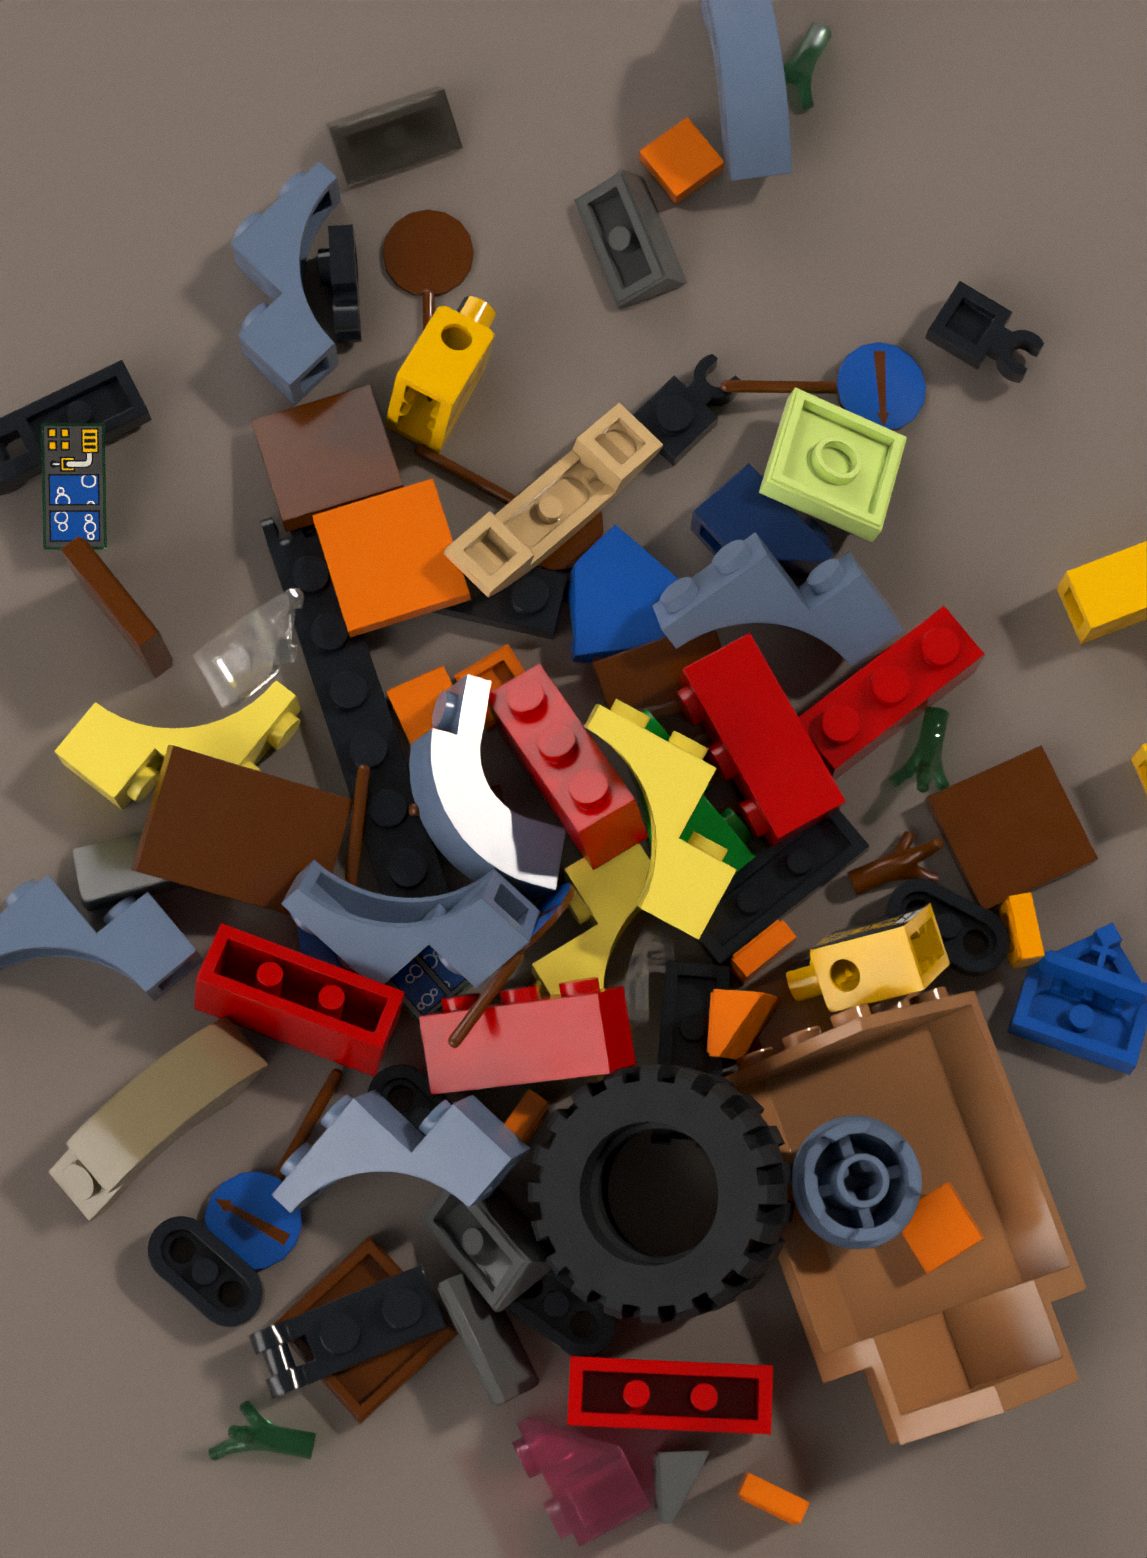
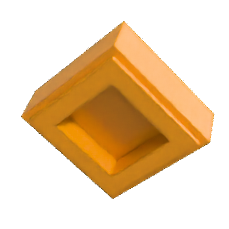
[998,892,1045,969]

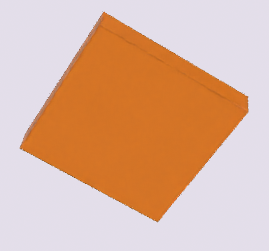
[312,478,471,638]

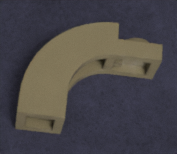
[48,1016,268,1221]

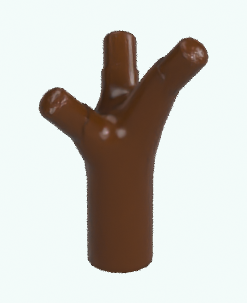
[847,831,944,895]

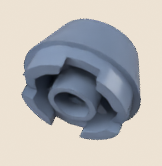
[792,1115,922,1249]

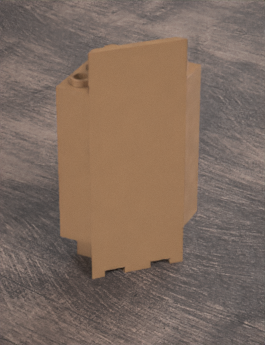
[724,977,1087,1445]

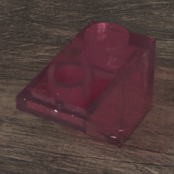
[511,1418,651,1547]

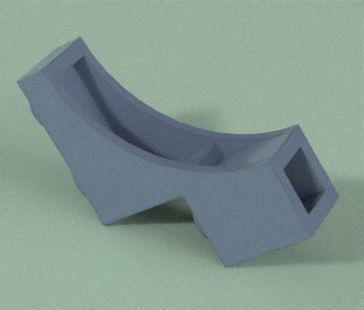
[231,161,341,405]
[652,532,904,667]
[281,860,540,988]
[0,875,204,1001]
[272,1090,530,1213]

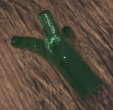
[784,22,832,109]
[889,707,950,793]
[208,1401,316,1461]

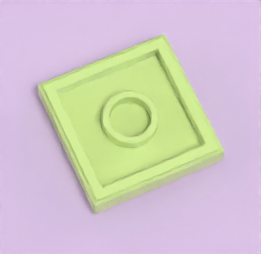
[759,387,907,543]

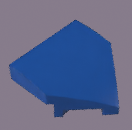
[565,524,678,663]
[1007,922,1147,1075]

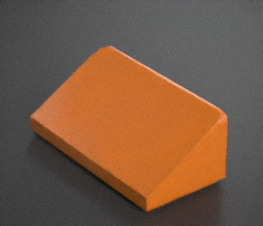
[707,989,782,1060]

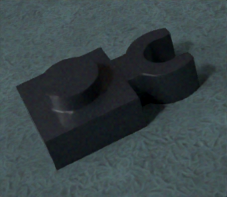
[318,224,362,343]
[925,281,1044,383]
[633,354,740,466]

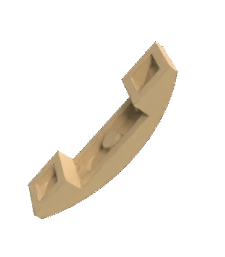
[444,403,663,598]

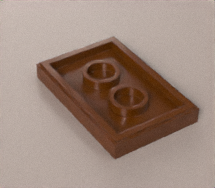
[131,745,354,915]

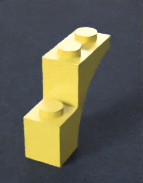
[54,681,301,811]
[584,699,736,940]
[531,843,650,1082]

